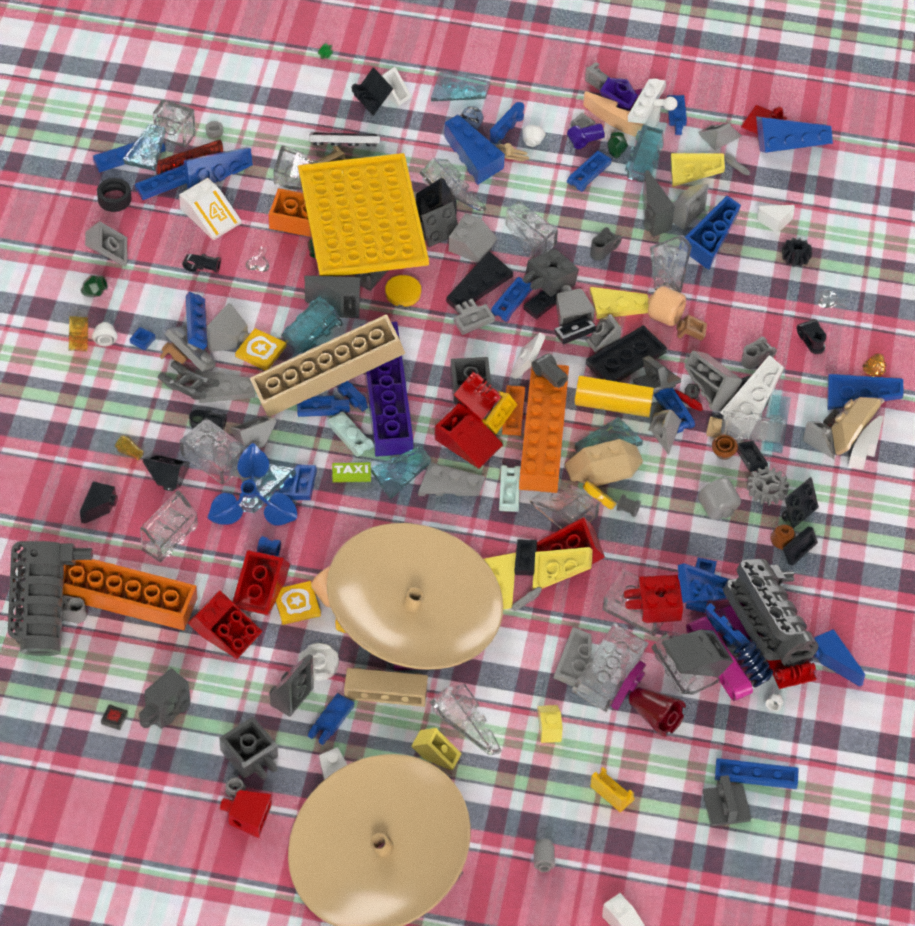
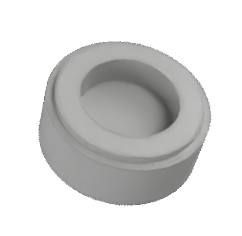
[205,121,223,138]

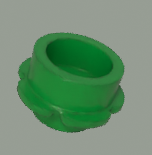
[318,43,333,59]

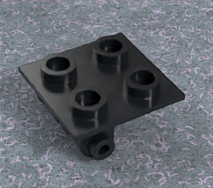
[351,67,394,116]
[781,477,819,529]

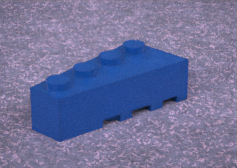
[444,114,505,185]
[756,116,833,153]
[681,196,741,270]

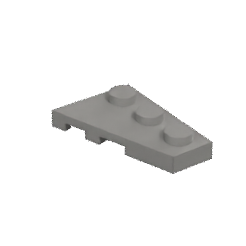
[418,462,485,496]

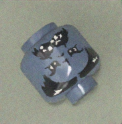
[460,106,484,130]

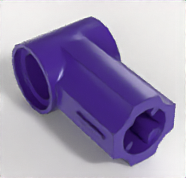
[567,124,605,149]

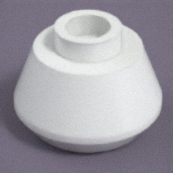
[522,125,546,147]
[92,322,118,346]

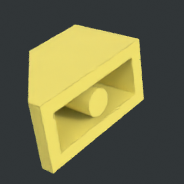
[537,705,563,743]
[411,728,462,770]

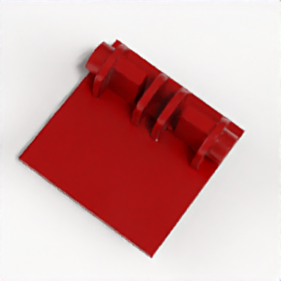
[741,105,787,134]
[454,372,502,420]
[766,660,817,690]

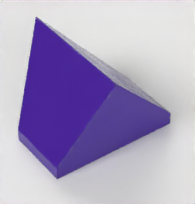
[600,77,638,110]

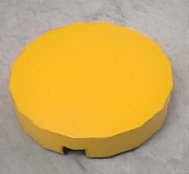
[385,275,421,307]
[583,481,617,510]

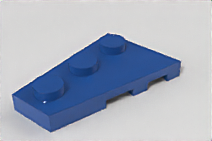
[705,603,750,648]

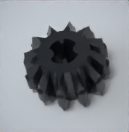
[781,237,812,268]

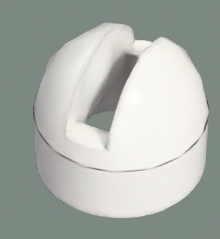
[766,694,783,712]

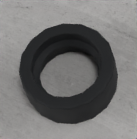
[97,178,131,212]

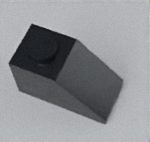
[80,481,118,524]

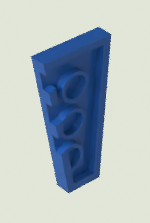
[184,147,253,190]
[827,374,904,410]
[677,563,729,603]

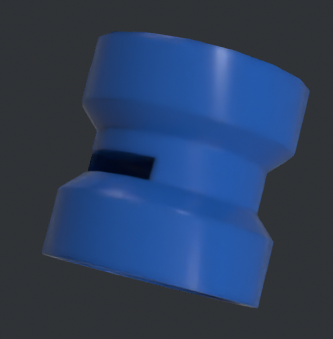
[257,536,281,557]

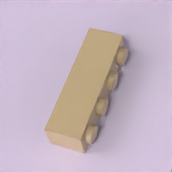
[344,668,428,707]

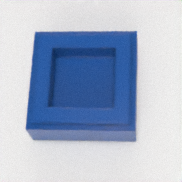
[129,327,156,350]

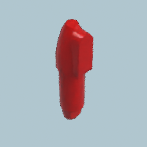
[675,390,703,411]

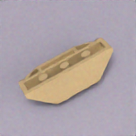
[831,397,885,456]
[565,439,643,486]

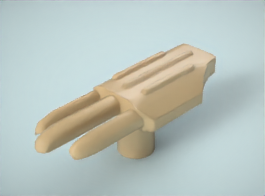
[496,143,529,162]

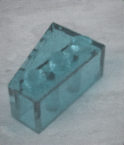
[625,125,664,183]
[281,296,344,355]

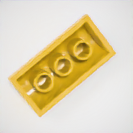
[575,376,654,418]

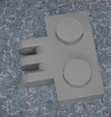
[453,299,495,335]

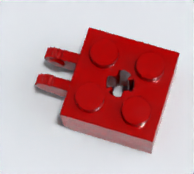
[624,575,684,623]

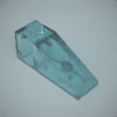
[763,394,791,453]

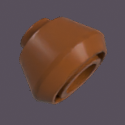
[712,435,738,460]
[770,524,796,550]

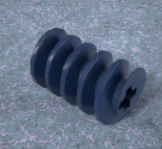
[733,641,773,688]

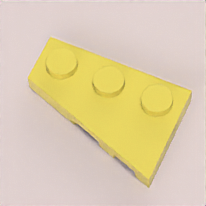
[670,153,725,187]
[589,287,649,319]
[532,547,593,590]
[484,553,516,610]

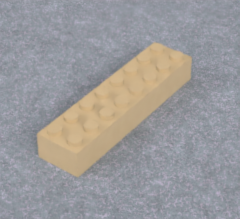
[250,314,405,417]

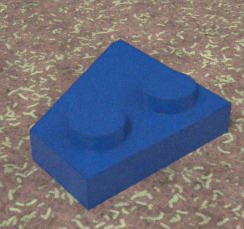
[273,465,317,500]

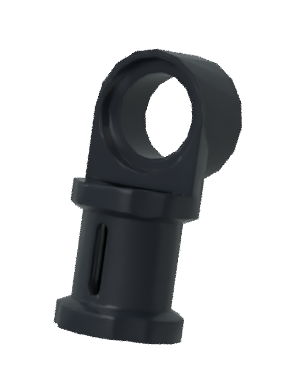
[182,254,221,273]
[189,410,227,430]

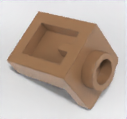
[676,314,707,341]
[160,342,189,364]

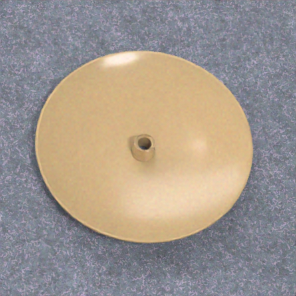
[327,523,503,670]
[288,754,471,926]

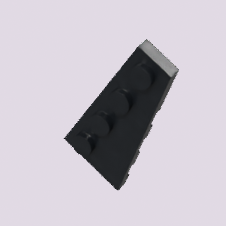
[446,251,513,311]

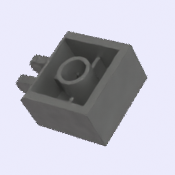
[523,248,579,297]
[450,357,491,408]
[139,668,191,729]
[219,716,278,780]

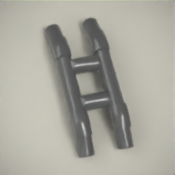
[158,361,220,400]

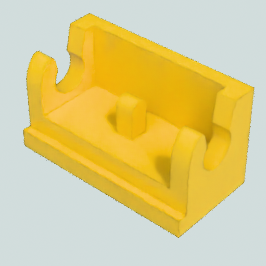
[481,391,517,434]
[590,767,635,812]

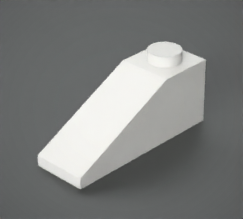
[602,893,645,926]

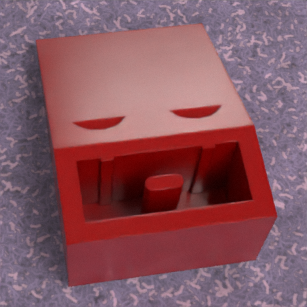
[435,403,503,469]
[188,590,263,659]

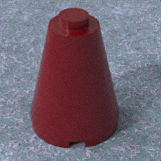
[629,687,686,737]

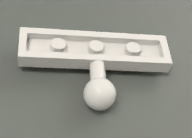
[628,78,677,124]

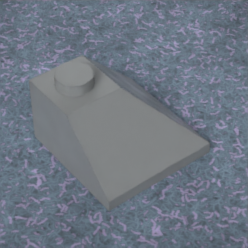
[85,221,127,267]
[206,303,249,352]
[230,416,276,452]

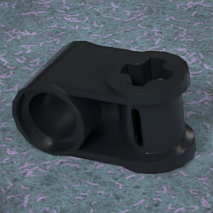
[797,319,827,354]

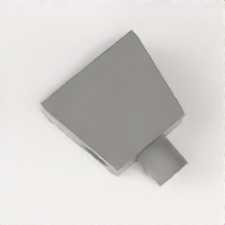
[556,285,595,327]

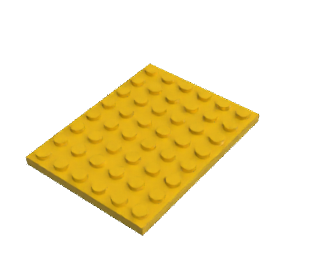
[298,153,429,277]

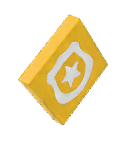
[235,328,287,371]
[275,581,321,625]

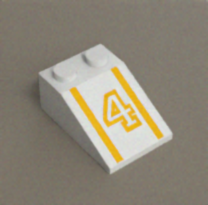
[179,178,242,240]

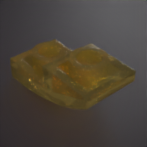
[68,316,88,352]

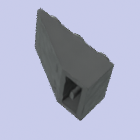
[304,275,360,318]
[661,629,734,677]

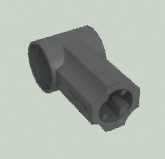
[531,353,568,388]

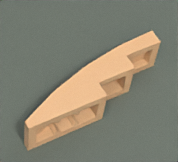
[583,91,645,139]

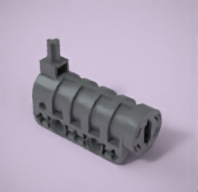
[8,541,93,656]
[723,559,818,667]

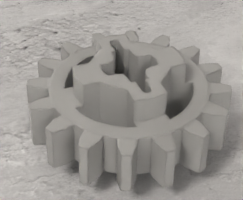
[747,467,789,506]

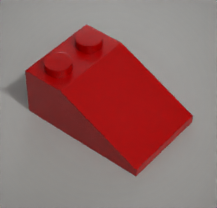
[537,517,605,564]
[232,550,290,616]

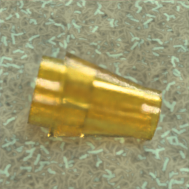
[115,435,144,461]

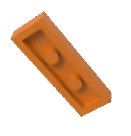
[502,385,525,436]

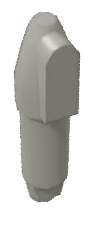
[724,153,750,175]
[512,587,542,611]

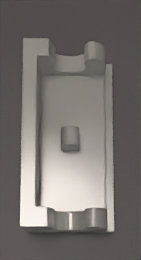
[585,62,620,91]

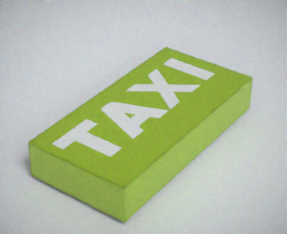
[332,462,371,482]

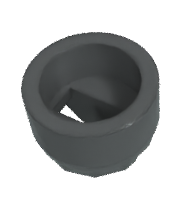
[684,384,700,399]

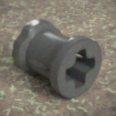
[616,494,641,517]

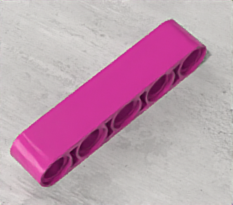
[686,617,753,701]

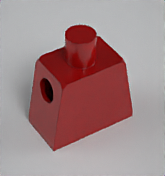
[220,790,272,838]

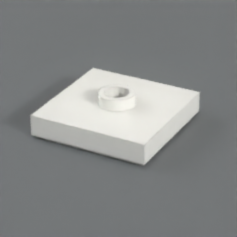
[510,333,545,379]

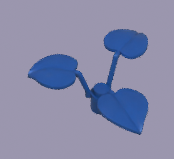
[207,443,297,526]

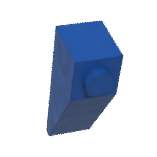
[813,629,865,687]

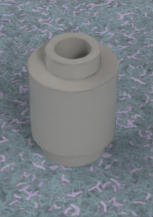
[533,839,555,872]

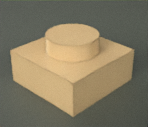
[706,417,729,438]

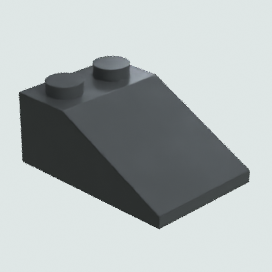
[642,170,675,237]
[269,654,314,717]

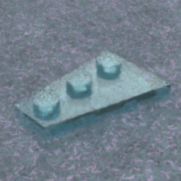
[431,70,490,102]
[123,124,166,171]
[574,417,643,452]
[371,446,431,499]
[239,464,296,513]

